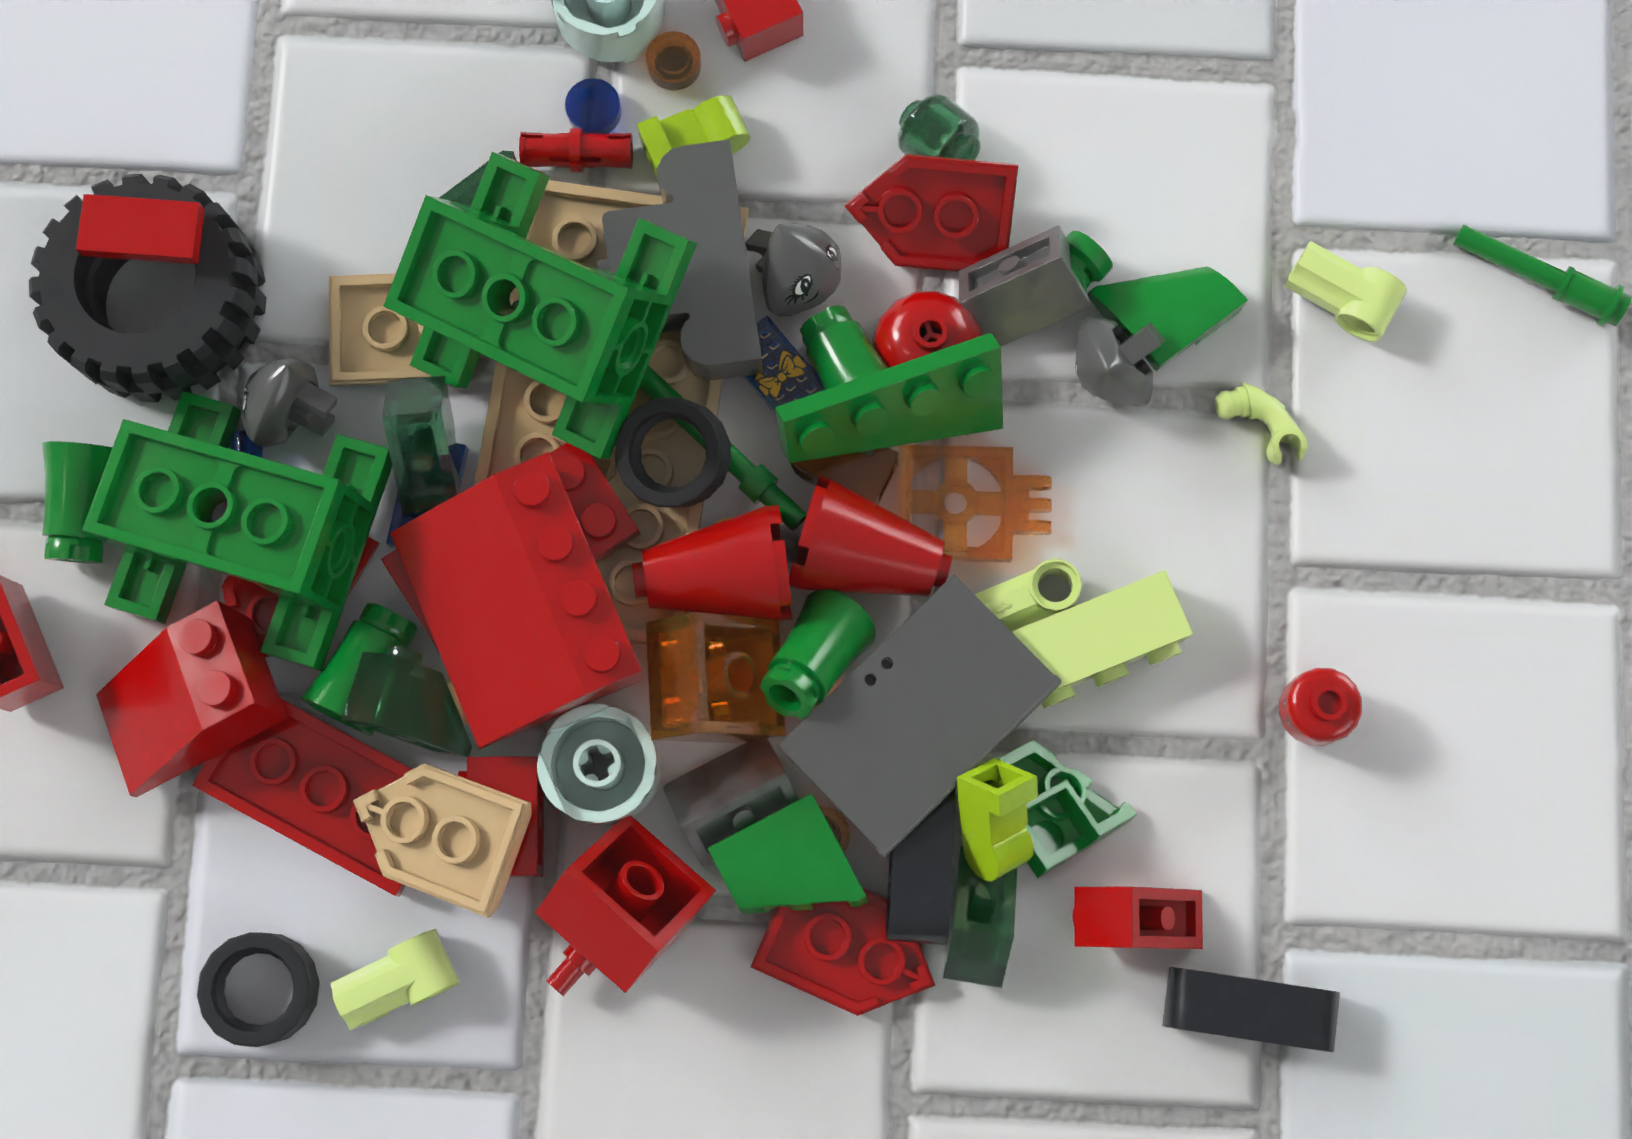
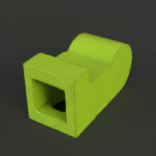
[637,95,750,182]
[956,758,1038,881]

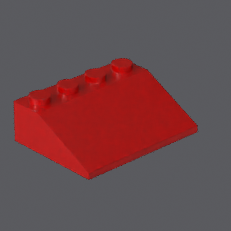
[390,452,645,749]

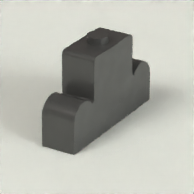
[597,139,763,380]

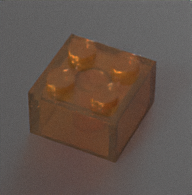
[646,612,786,743]

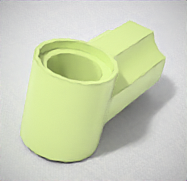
[1284,241,1407,342]
[974,558,1082,631]
[330,929,460,1030]

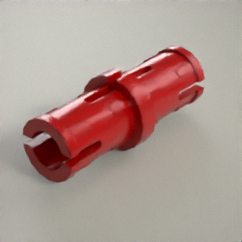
[519,128,633,173]

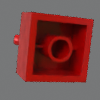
[535,816,717,997]

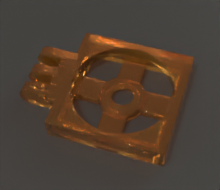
[898,445,1052,563]

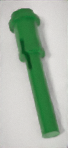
[1453,224,1632,326]

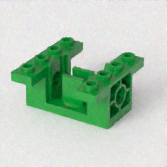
[383,152,697,459]
[82,392,397,671]

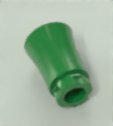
[800,305,889,390]
[42,441,112,564]
[760,589,876,719]
[300,602,418,736]

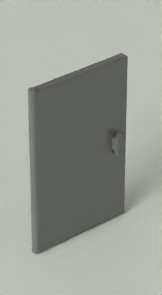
[777,574,1062,858]

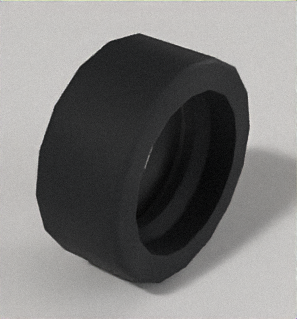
[615,398,731,507]
[197,932,320,1047]

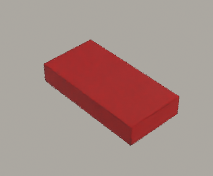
[76,194,205,264]

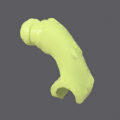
[1215,383,1308,465]

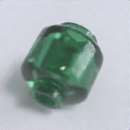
[898,94,980,160]

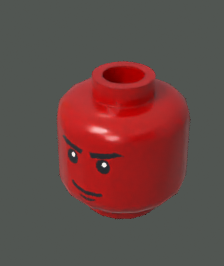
[1279,668,1362,746]

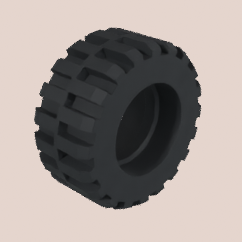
[29,173,267,403]

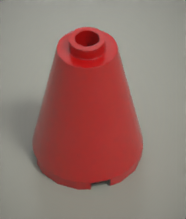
[789,475,953,597]
[632,505,793,621]

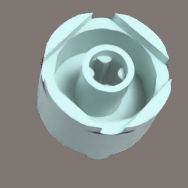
[551,0,665,63]
[537,703,661,827]

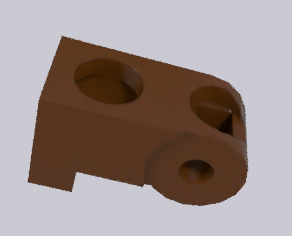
[790,448,899,505]

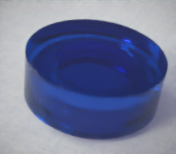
[565,78,622,134]

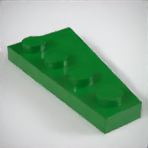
[775,333,1003,463]

